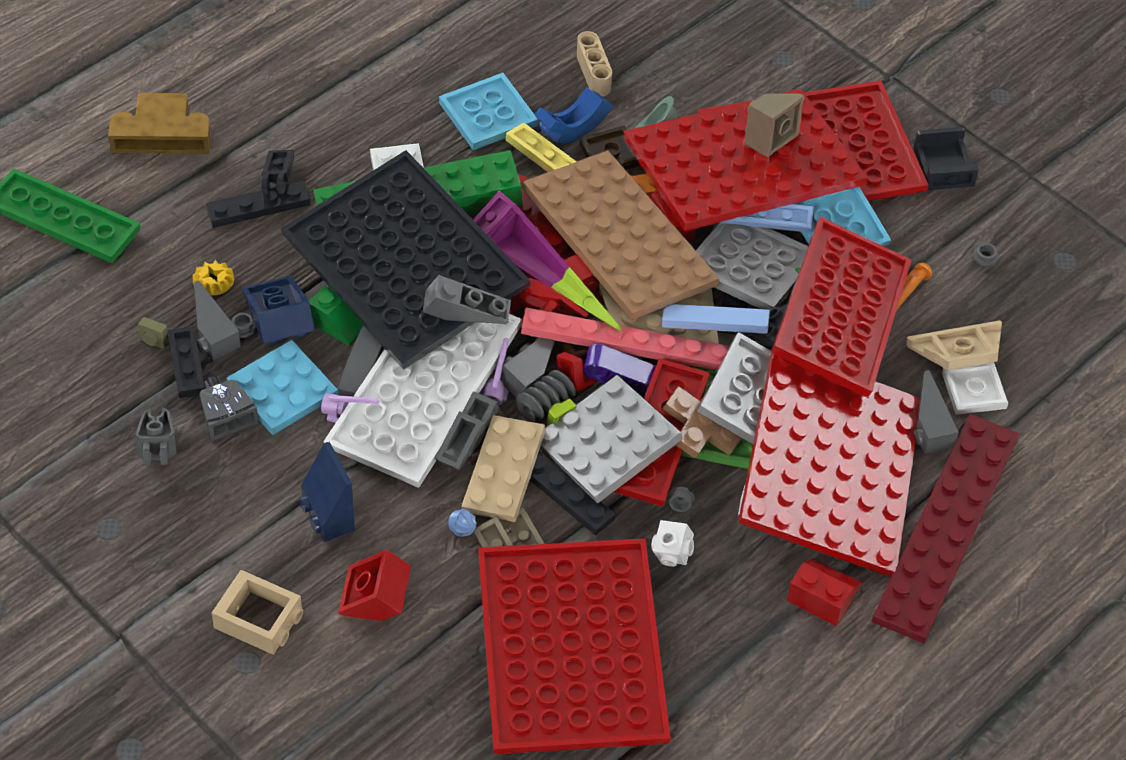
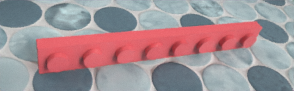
[521,308,730,371]

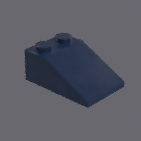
[242,275,315,344]
[299,442,355,542]

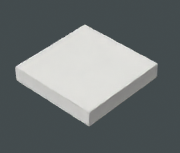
[942,362,1008,415]

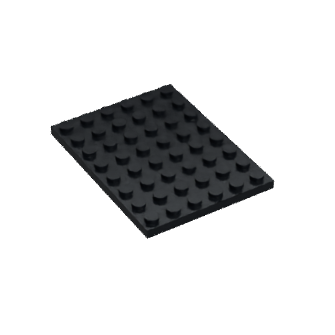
[281,150,530,370]

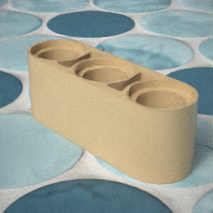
[577,31,612,96]

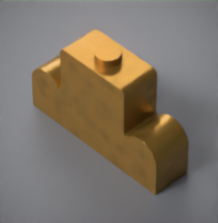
[108,93,211,154]

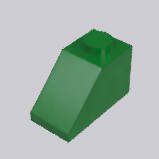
[309,286,363,347]

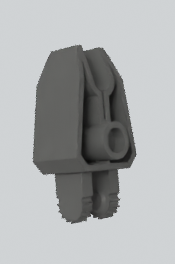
[136,408,177,466]

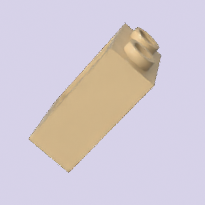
[212,570,303,655]

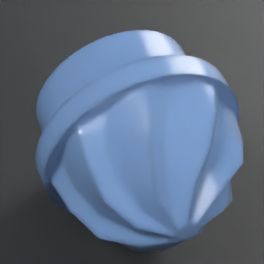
[448,509,477,537]

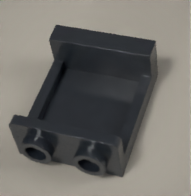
[914,127,979,190]

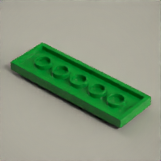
[0,168,141,264]

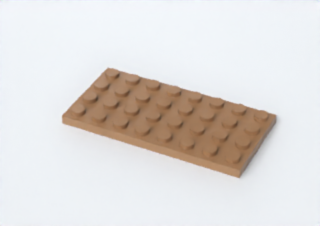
[522,150,720,320]

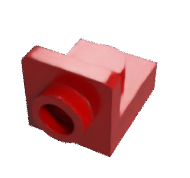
[557,352,596,392]

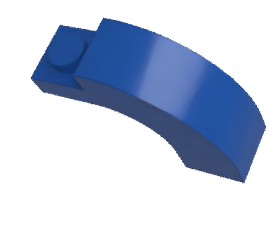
[534,87,614,144]

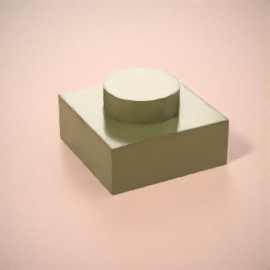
[138,317,169,349]

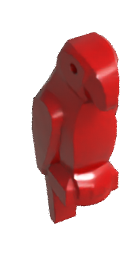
[515,278,589,319]

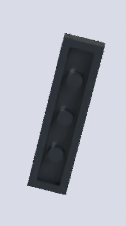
[206,181,310,228]
[529,451,615,536]

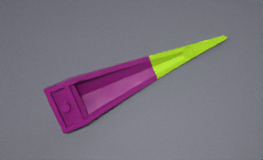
[473,191,622,331]

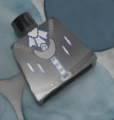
[199,376,259,441]

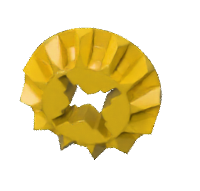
[193,260,234,295]

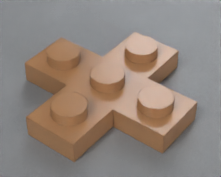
[663,386,742,458]

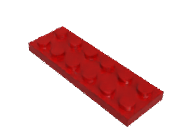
[613,358,710,507]

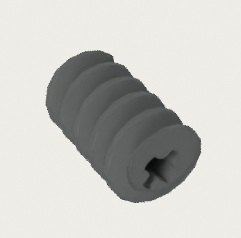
[516,370,576,423]

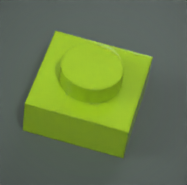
[546,398,576,426]

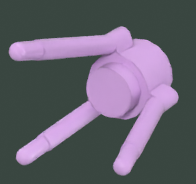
[479,338,509,405]
[321,393,380,423]

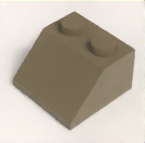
[745,94,804,157]

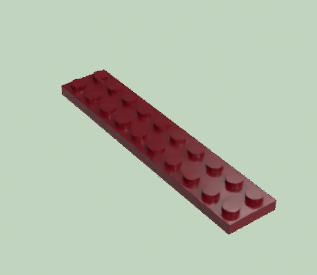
[872,414,1020,644]

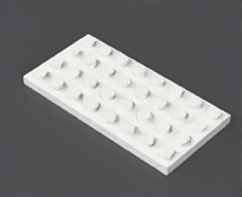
[324,314,522,488]

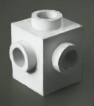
[651,520,694,567]

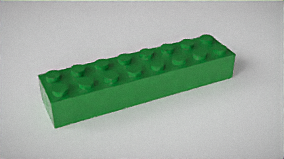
[314,150,523,217]

